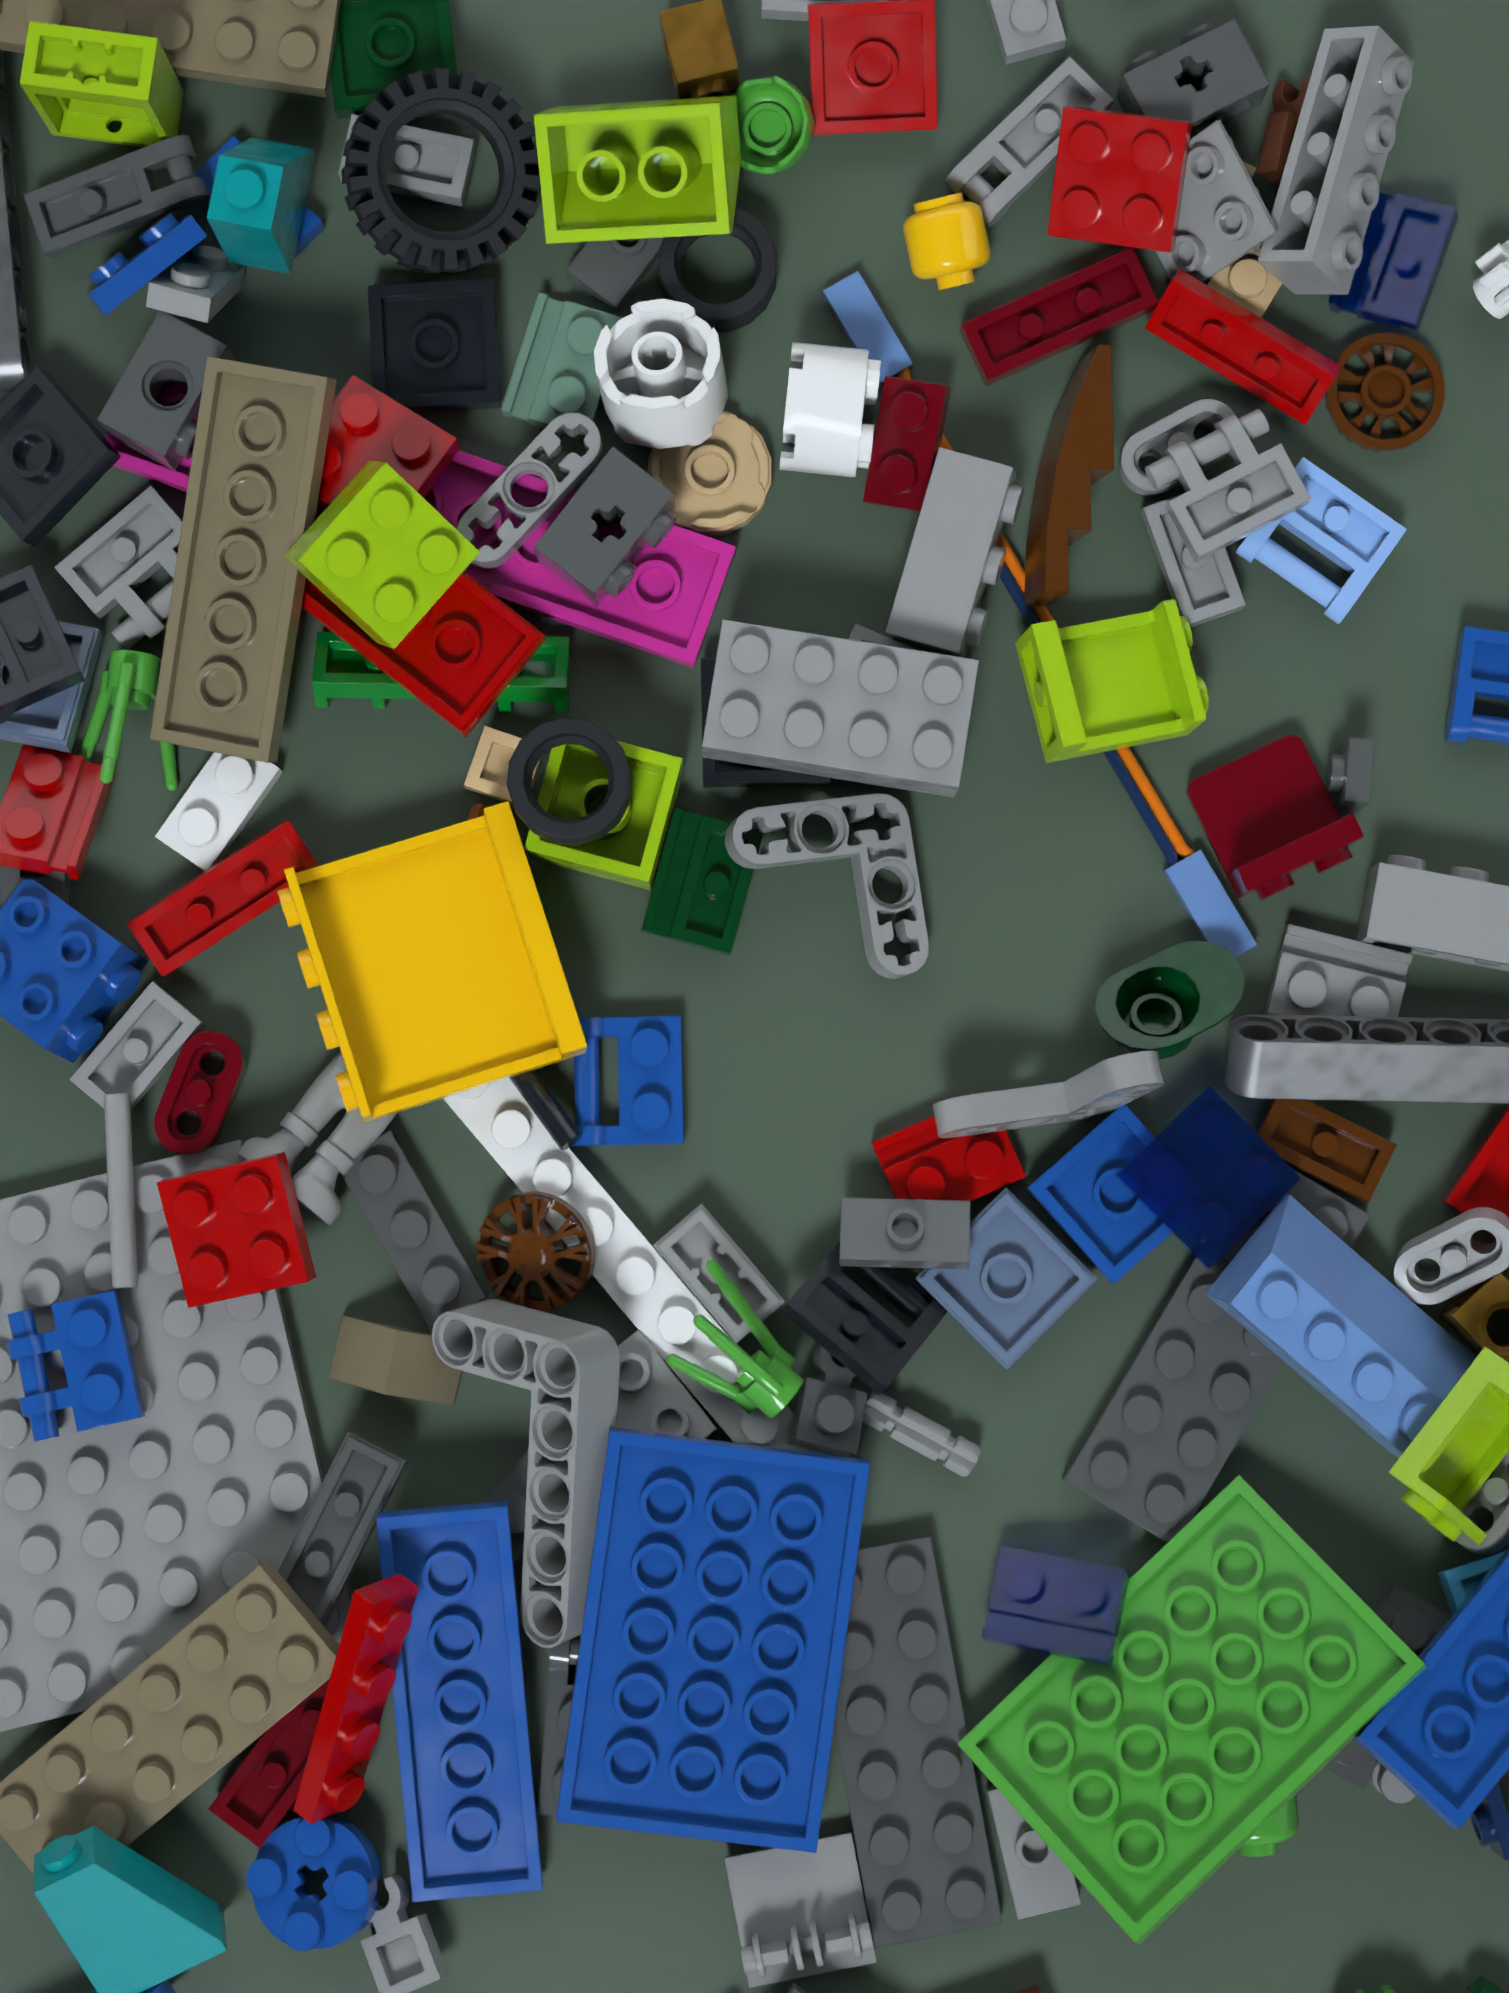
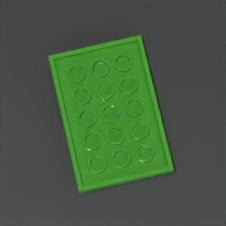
[958,1475,1427,1945]

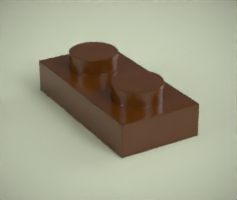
[1250,1099,1397,1202]

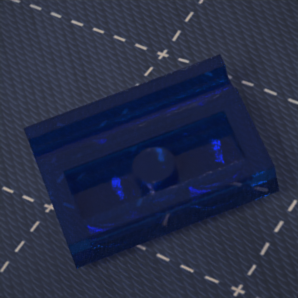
[1328,193,1459,333]
[981,1545,1130,1666]

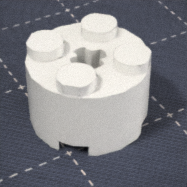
[594,299,728,449]
[779,342,881,477]

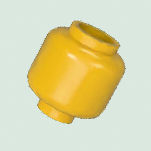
[903,192,991,290]

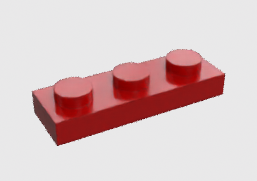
[1144,269,1342,425]
[127,817,320,977]

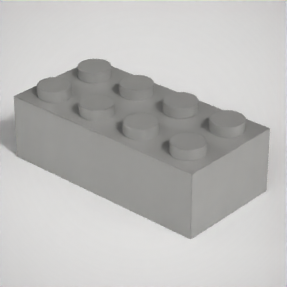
[702,619,979,798]

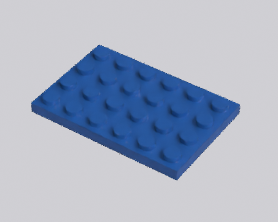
[556,1427,870,1853]

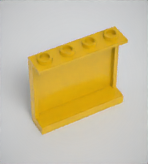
[277,801,587,1123]

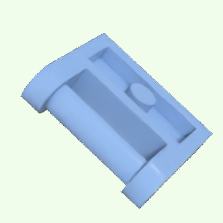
[1235,457,1407,625]

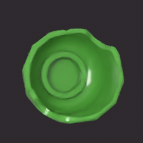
[732,76,815,175]

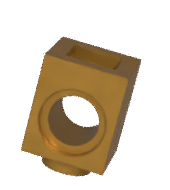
[659,0,739,99]
[1440,1273,1509,1363]

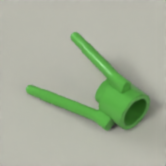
[79,650,178,791]
[666,1259,804,1418]

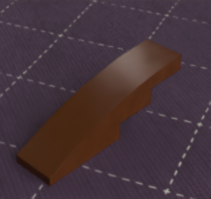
[1024,345,1114,606]

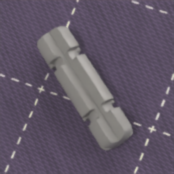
[863,1391,981,1477]

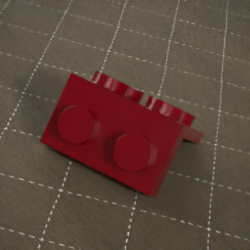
[1186,735,1364,901]

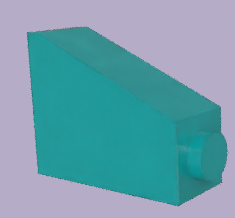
[207,138,315,274]
[34,1826,227,1993]

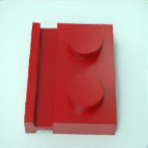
[0,745,115,880]
[871,1116,1026,1201]

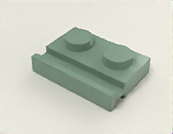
[501,292,623,440]

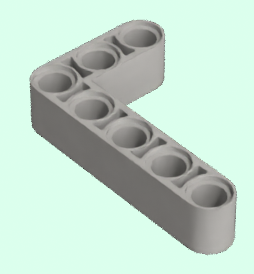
[432,1299,620,1648]

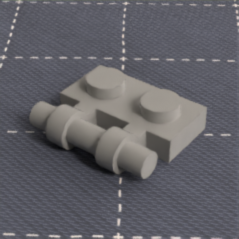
[1145,409,1311,563]
[54,486,182,650]

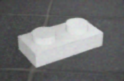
[155,752,283,871]

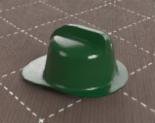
[1094,941,1245,1060]

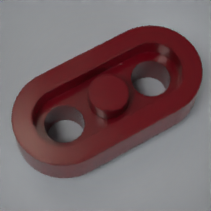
[154,1031,246,1155]

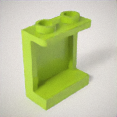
[1015,599,1209,763]
[1389,1347,1509,1546]

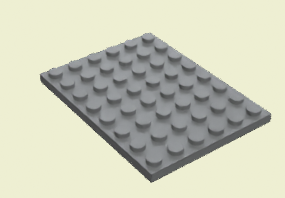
[0,1140,353,1732]

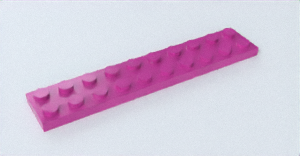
[106,382,736,669]

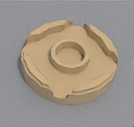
[648,411,772,536]

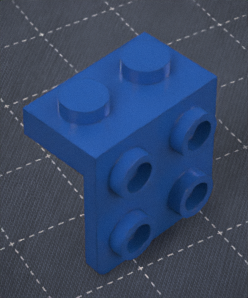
[0,879,149,1063]

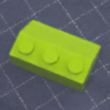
[534,95,741,244]

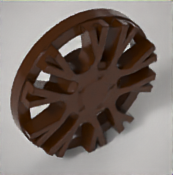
[1325,333,1445,452]
[476,1191,595,1312]

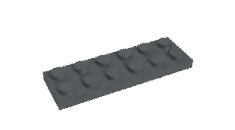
[1062,1149,1370,1543]
[834,1535,1003,1948]

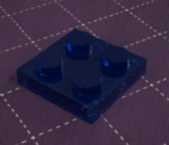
[1115,1085,1301,1269]

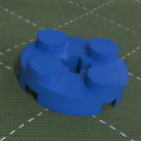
[246,1817,381,1951]

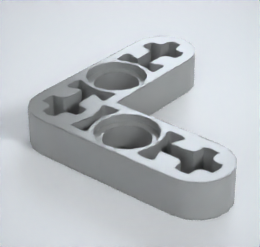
[725,793,929,979]
[932,1051,1164,1138]

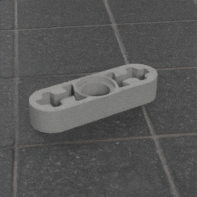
[457,413,602,568]

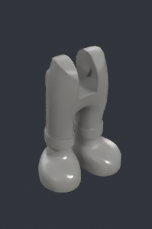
[237,1052,397,1226]

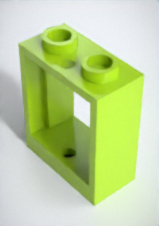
[20,21,184,147]

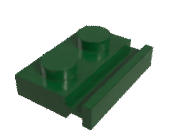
[640,807,763,956]

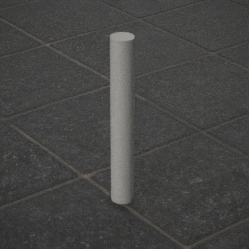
[104,1093,138,1288]

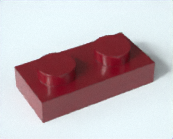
[863,376,951,512]

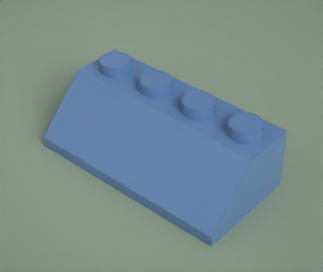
[1205,1194,1475,1458]

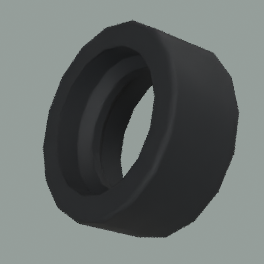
[659,207,777,332]
[507,717,633,846]

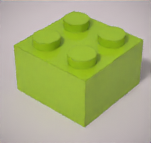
[283,460,480,649]
[524,741,684,891]

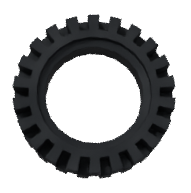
[341,68,541,275]

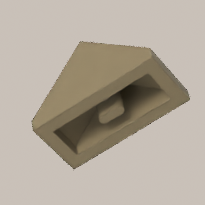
[329,1315,462,1406]

